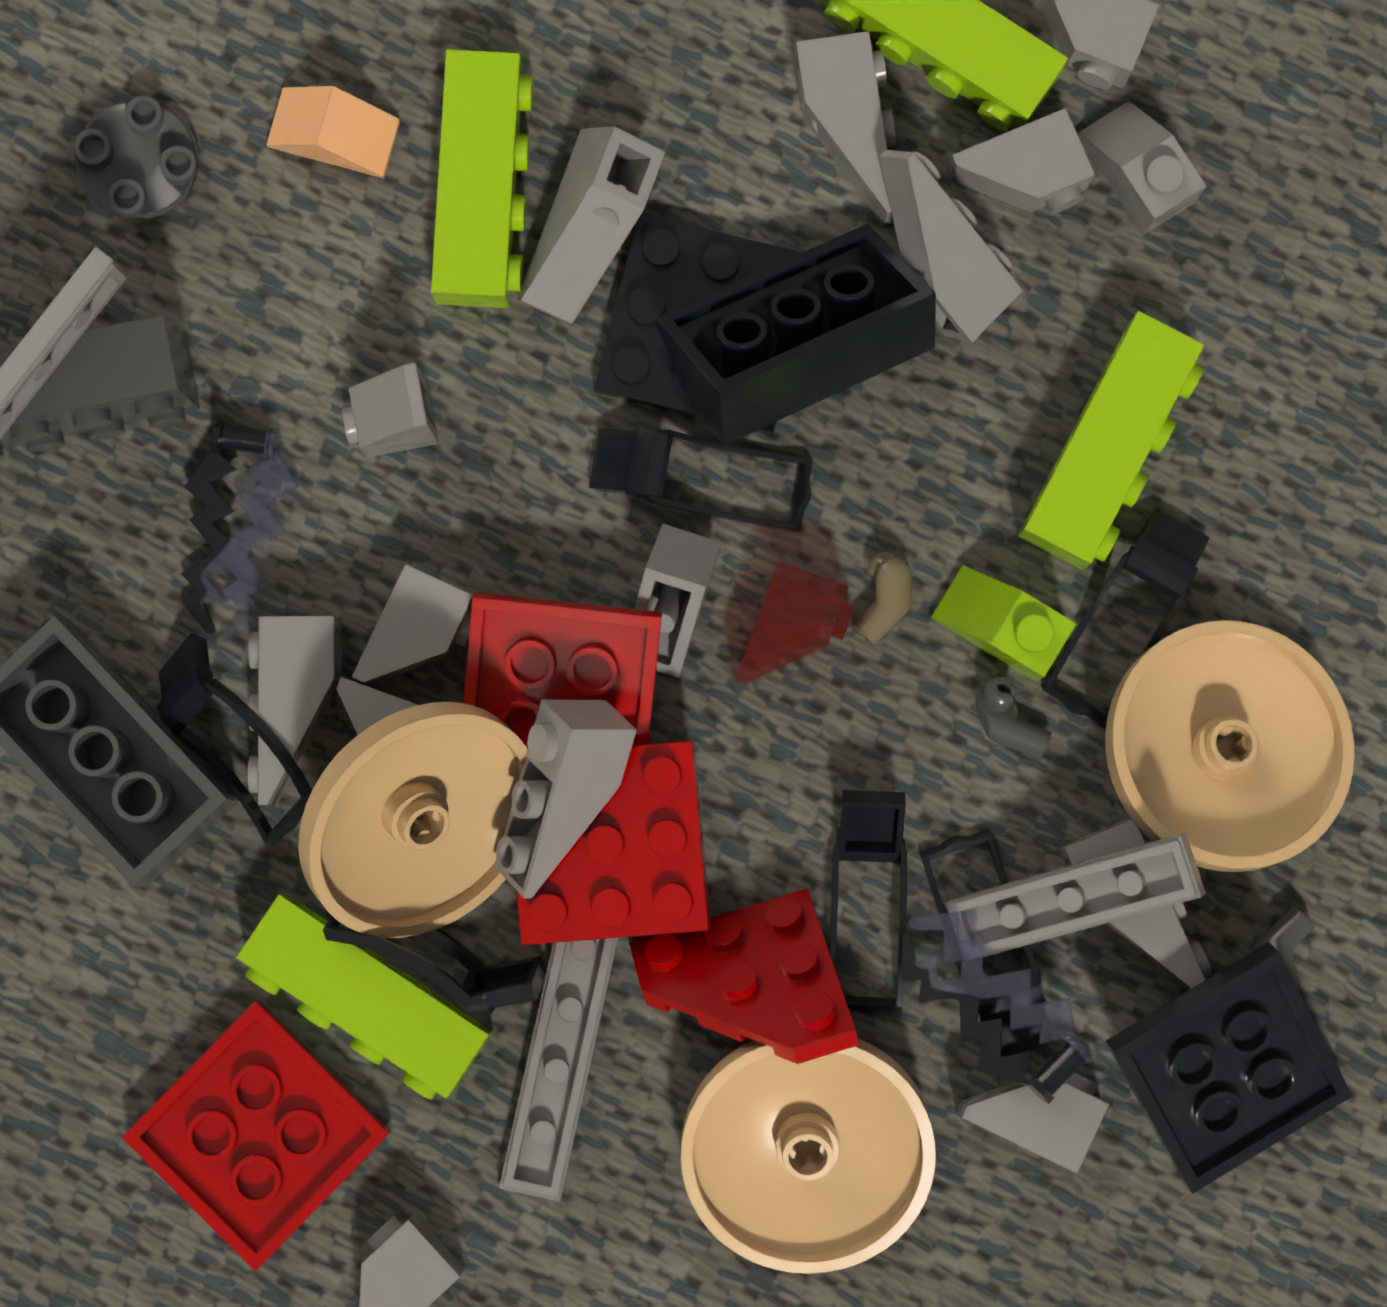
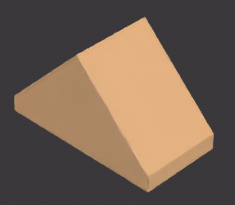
[266,86,400,178]

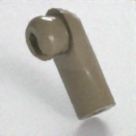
[852,551,912,646]

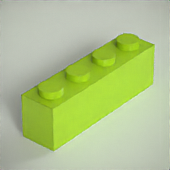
[819,0,1069,132]
[431,49,534,308]
[1018,310,1205,570]
[236,893,493,1100]

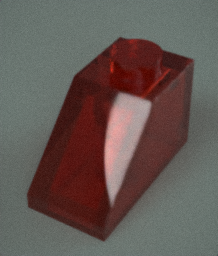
[735,561,855,686]

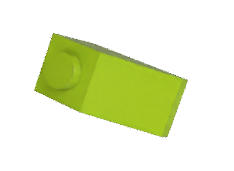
[930,565,1077,682]

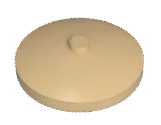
[1105,620,1355,872]
[298,702,528,938]
[680,1038,936,1274]

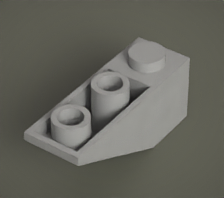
[794,31,896,226]
[517,126,665,324]
[880,150,1023,343]
[248,616,342,806]
[495,699,637,898]
[1057,819,1212,991]

